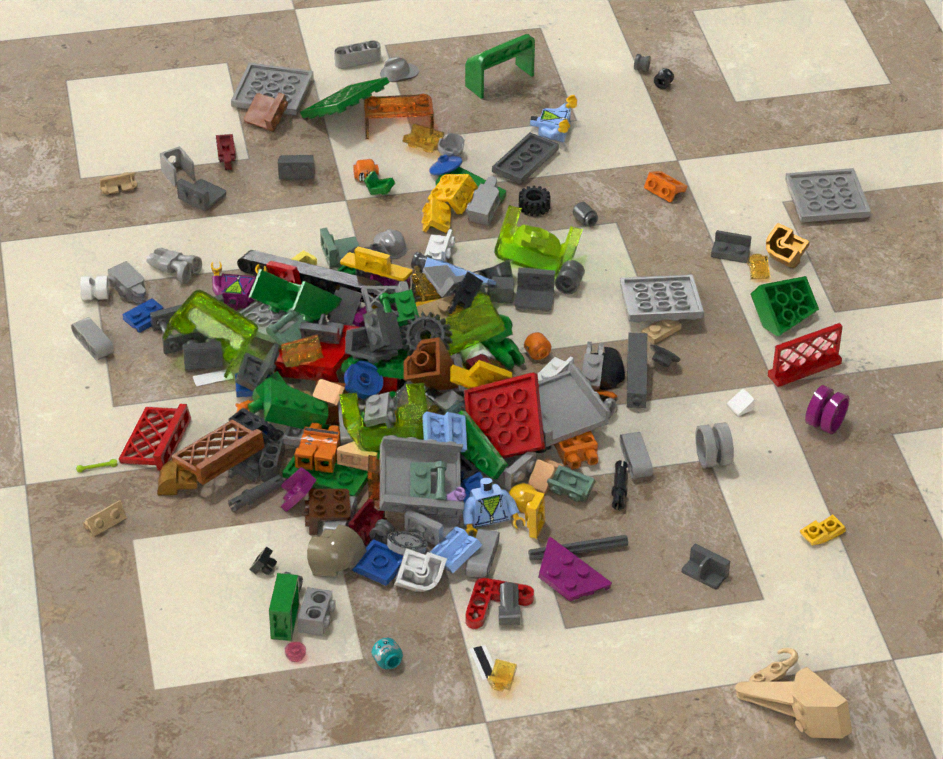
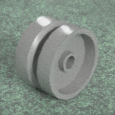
[695,422,734,468]

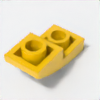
[800,514,846,546]

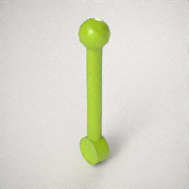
[76,459,118,473]

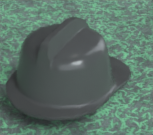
[474,259,513,279]

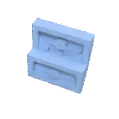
[423,411,467,452]
[429,527,482,573]

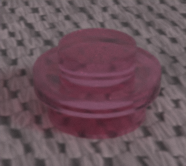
[285,642,306,662]

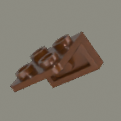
[304,489,351,535]

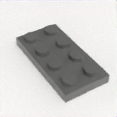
[492,132,559,184]

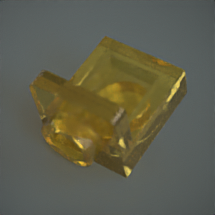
[747,254,770,279]
[487,659,518,692]

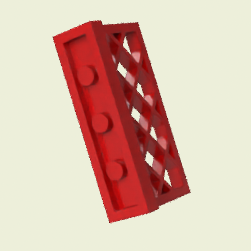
[768,323,843,387]
[119,404,191,471]

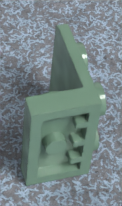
[320,227,359,268]

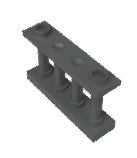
[150,295,236,354]

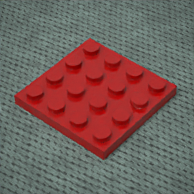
[464,372,545,465]

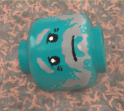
[371,637,403,670]

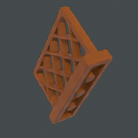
[171,419,264,485]

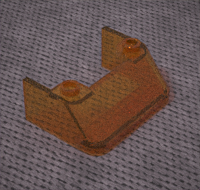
[363,93,434,139]

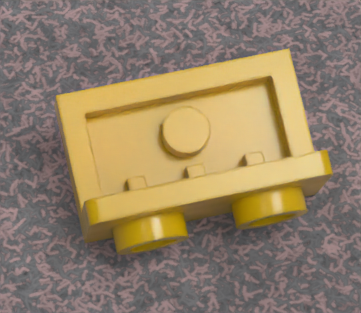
[421,198,451,233]

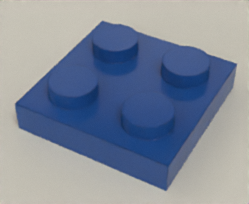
[352,539,404,586]

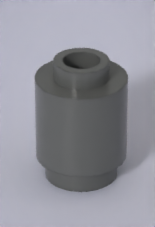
[573,202,598,227]

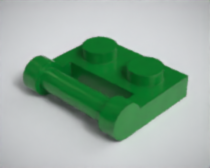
[379,289,419,326]

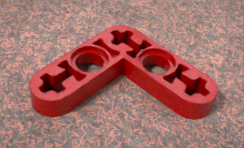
[465,578,534,629]

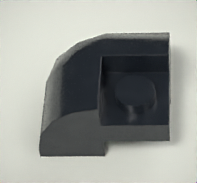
[590,347,625,390]

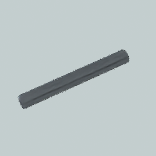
[528,535,628,560]

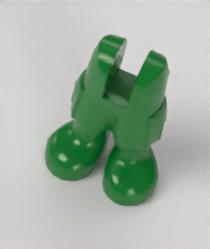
[475,322,525,370]

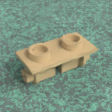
[100,172,137,195]
[83,500,127,537]

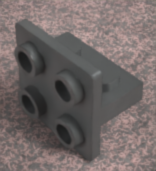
[183,339,223,371]

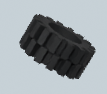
[518,186,551,216]

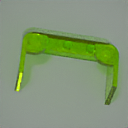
[494,205,583,277]
[162,290,258,378]
[422,290,505,356]
[339,383,428,452]

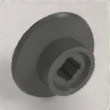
[650,345,681,367]

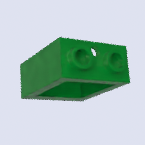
[269,573,300,641]

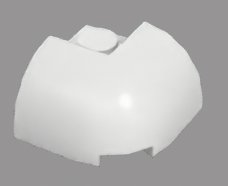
[394,548,447,592]

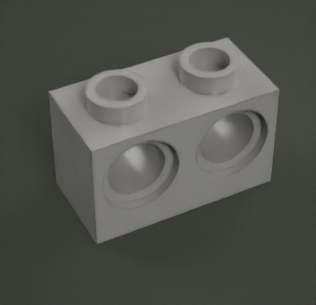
[298,587,336,636]

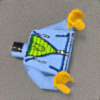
[530,95,577,142]
[462,478,526,538]

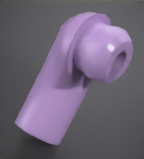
[447,487,466,502]

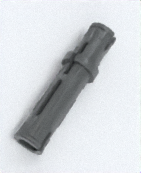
[228,474,284,512]

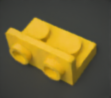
[524,489,545,539]

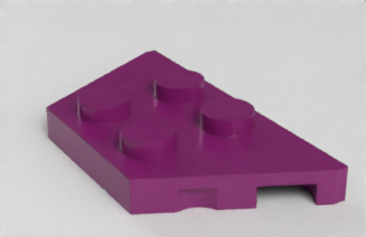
[538,537,612,602]

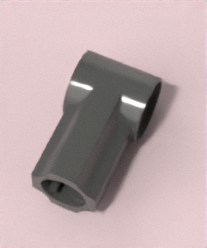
[499,582,520,625]

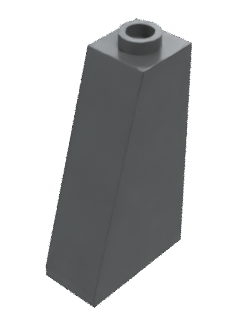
[626,333,648,408]

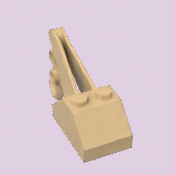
[735,648,852,738]

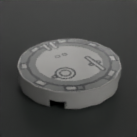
[386,531,428,555]

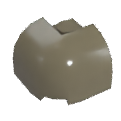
[307,524,367,576]

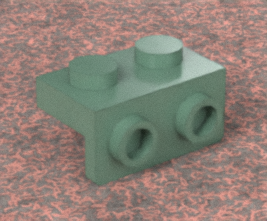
[547,465,596,502]

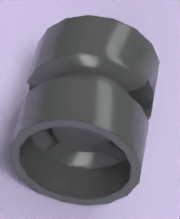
[555,260,585,294]

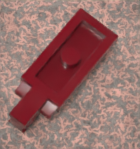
[216,134,236,170]

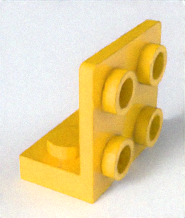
[427,174,478,214]

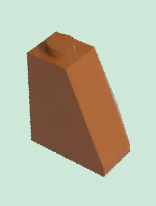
[404,337,458,391]

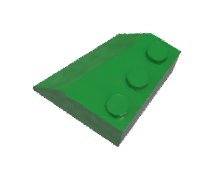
[750,276,819,336]
[264,378,328,429]

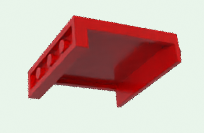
[274,325,360,383]

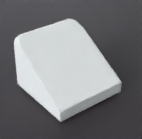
[727,389,755,416]

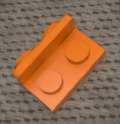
[644,171,687,202]

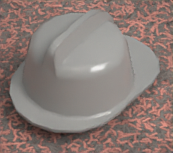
[380,57,419,82]
[373,229,408,259]

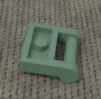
[266,307,306,354]
[410,461,447,500]

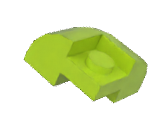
[513,225,561,256]

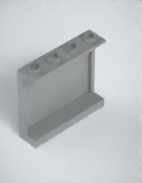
[538,361,610,447]
[380,435,464,518]

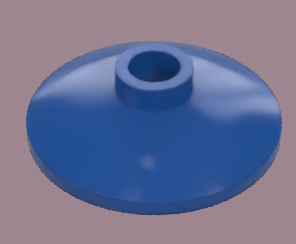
[429,155,462,175]

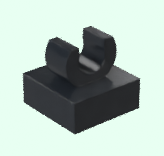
[249,546,277,575]

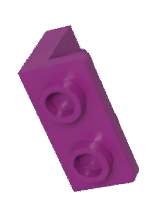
[281,467,316,512]

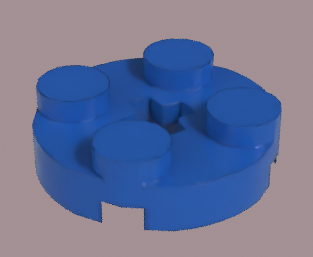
[344,361,383,399]

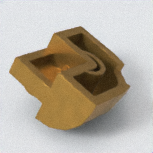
[766,223,810,268]
[157,458,198,495]

